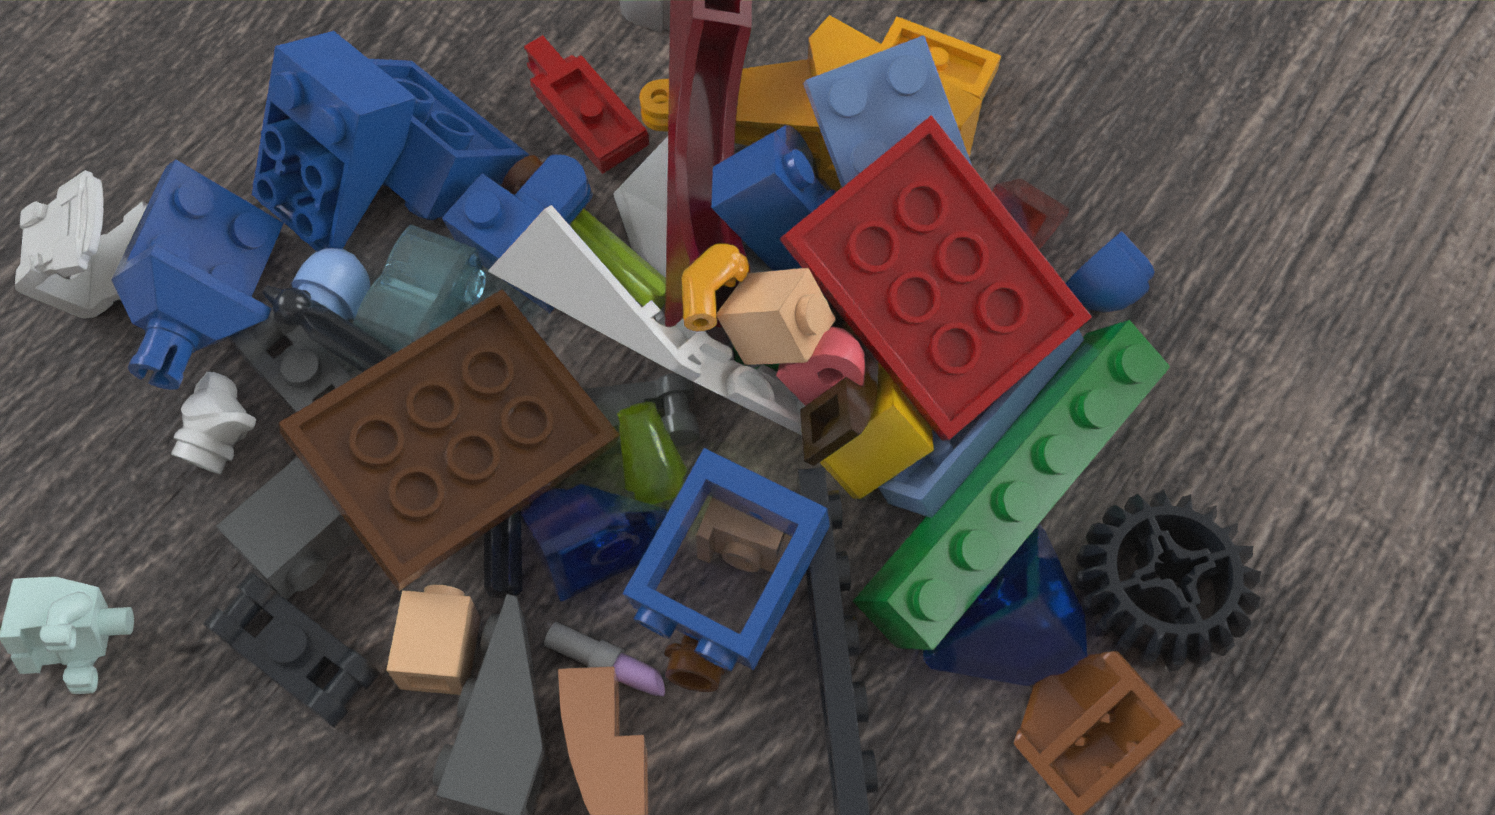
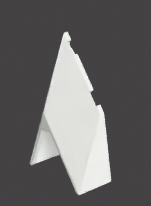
[488,136,805,435]

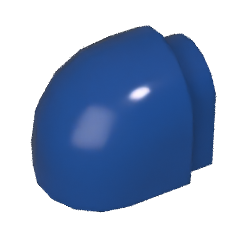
[1065,231,1155,313]

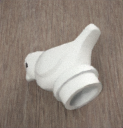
[171,372,256,475]

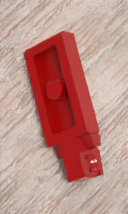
[524,35,649,174]

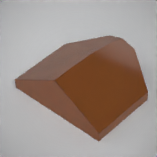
[1014,651,1184,815]

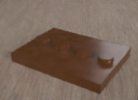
[279,289,620,591]

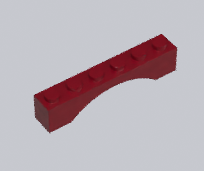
[665,0,752,345]

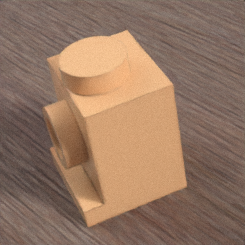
[696,497,792,572]

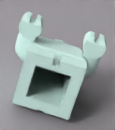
[0,577,134,694]

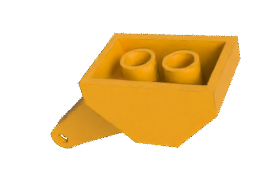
[639,15,982,192]

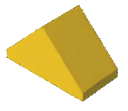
[820,367,934,499]

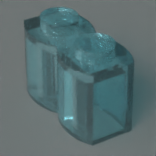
[353,225,486,352]

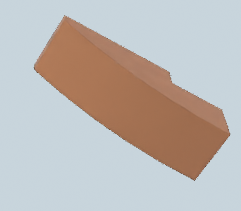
[558,667,649,815]

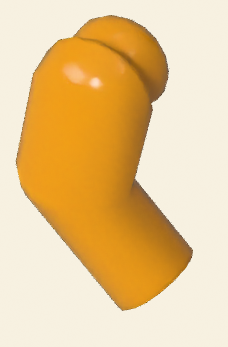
[681,243,749,331]

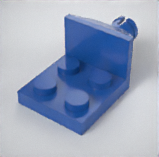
[111,159,284,390]

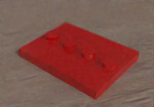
[779,115,1092,441]

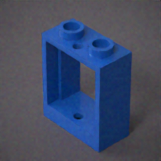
[623,448,830,671]

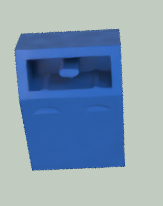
[252,31,416,251]

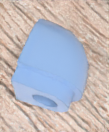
[291,248,370,321]

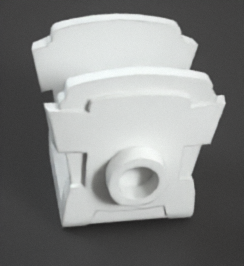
[15,171,148,318]

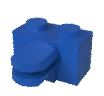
[712,125,836,271]
[442,155,593,314]

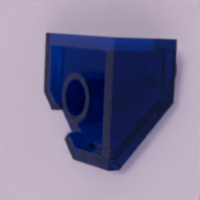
[520,484,669,602]
[923,523,1088,686]

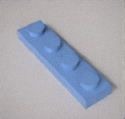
[878,329,1084,518]

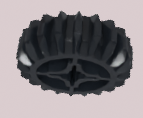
[1074,489,1261,672]

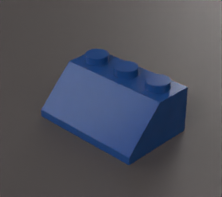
[369,59,529,220]

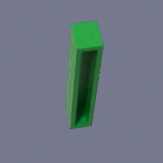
[852,320,1170,650]

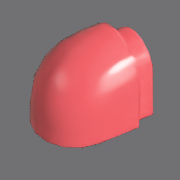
[776,326,865,406]

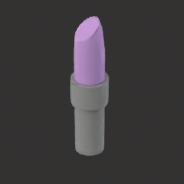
[544,622,665,696]

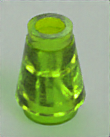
[617,402,687,504]

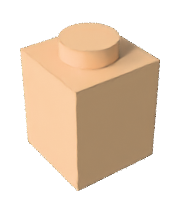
[717,268,836,365]
[387,585,481,695]

